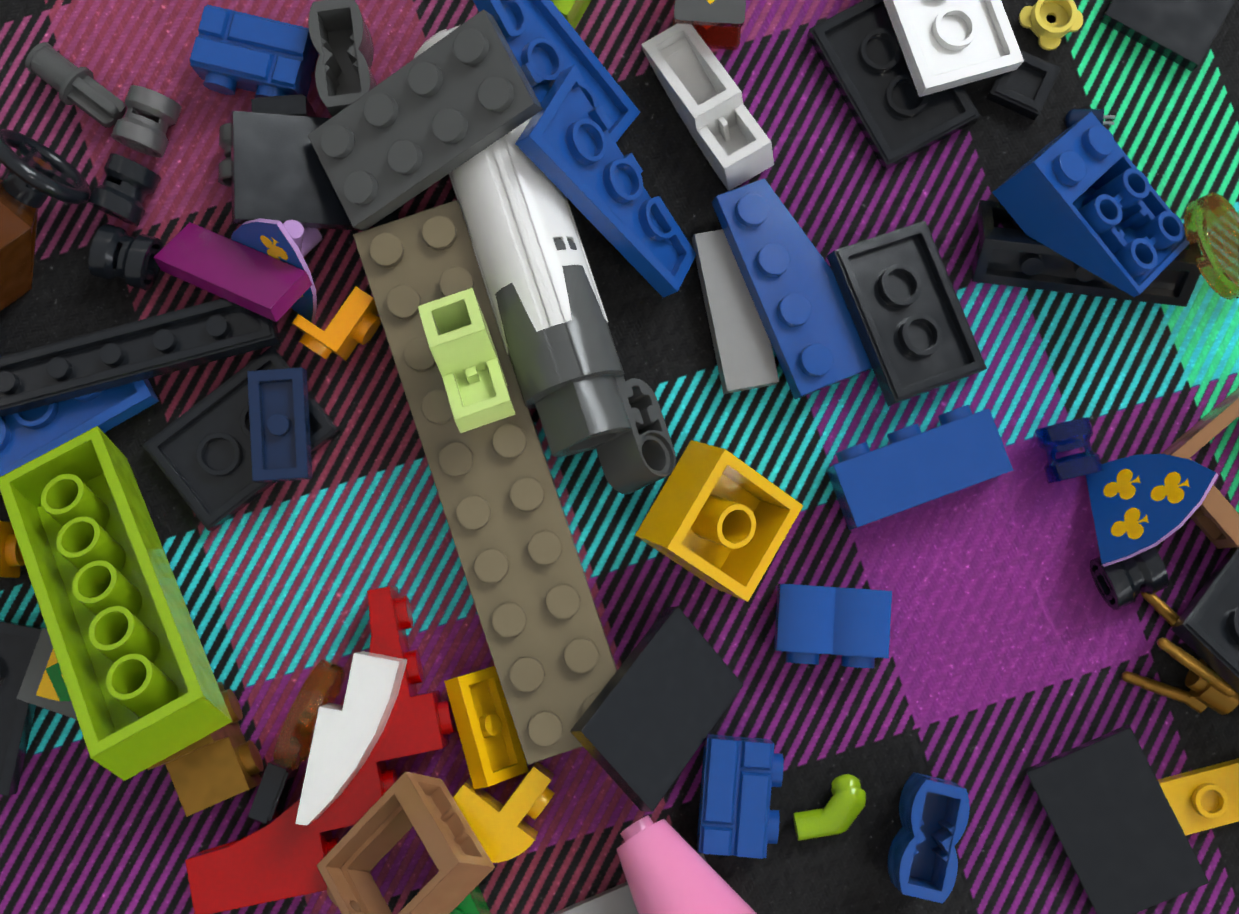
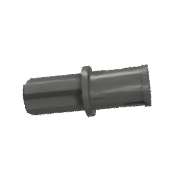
[25,42,127,128]

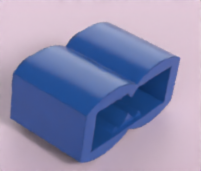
[774,584,892,668]
[888,772,970,904]

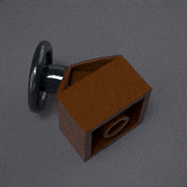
[0,129,91,311]

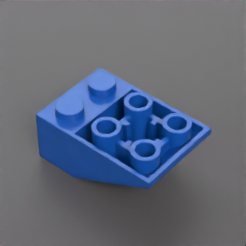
[992,111,1194,297]

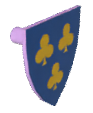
[231,218,322,323]
[1085,454,1218,567]

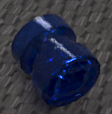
[1035,417,1103,484]

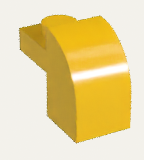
[453,762,555,863]

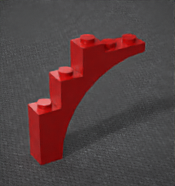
[185,586,455,914]

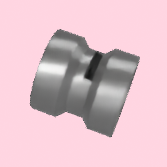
[111,85,182,158]

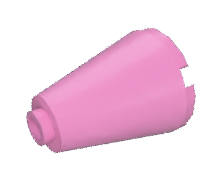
[616,815,757,914]

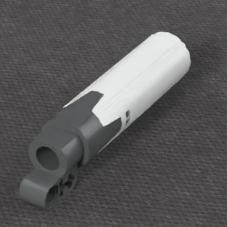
[414,25,676,494]

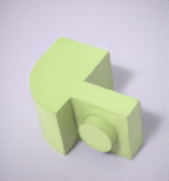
[418,288,515,433]

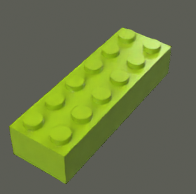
[0,426,233,781]

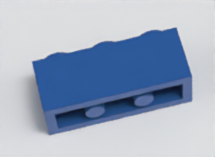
[826,405,1013,530]

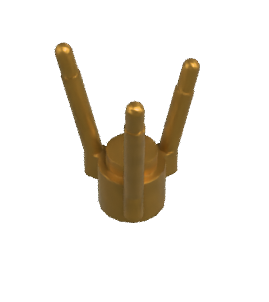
[1121,591,1239,715]

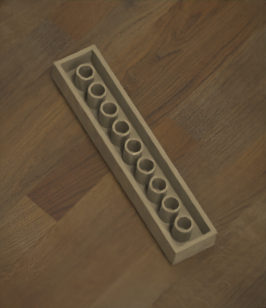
[353,200,617,765]

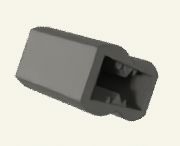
[308,0,377,117]

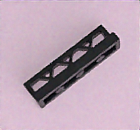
[971,200,1204,307]

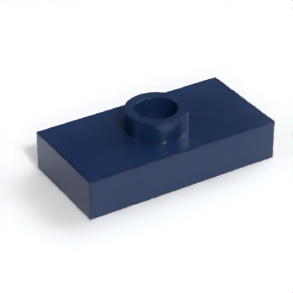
[247,367,312,483]

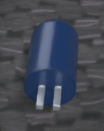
[1065,109,1115,128]

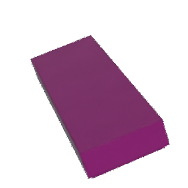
[154,222,312,322]

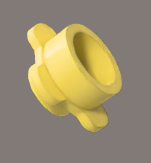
[1019,0,1083,51]

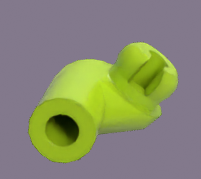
[793,774,866,841]

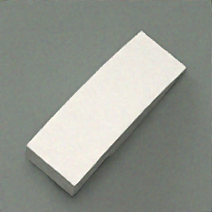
[641,20,774,191]
[295,651,407,826]

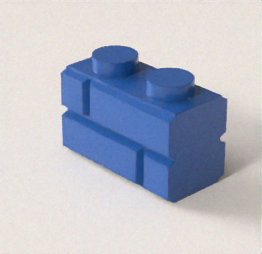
[190,4,318,97]
[696,734,784,859]

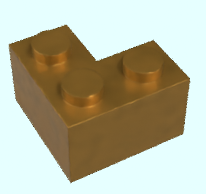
[147,682,263,817]

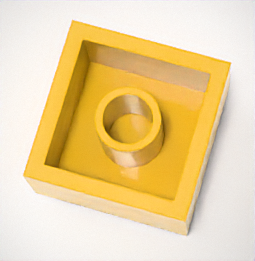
[635,440,803,602]

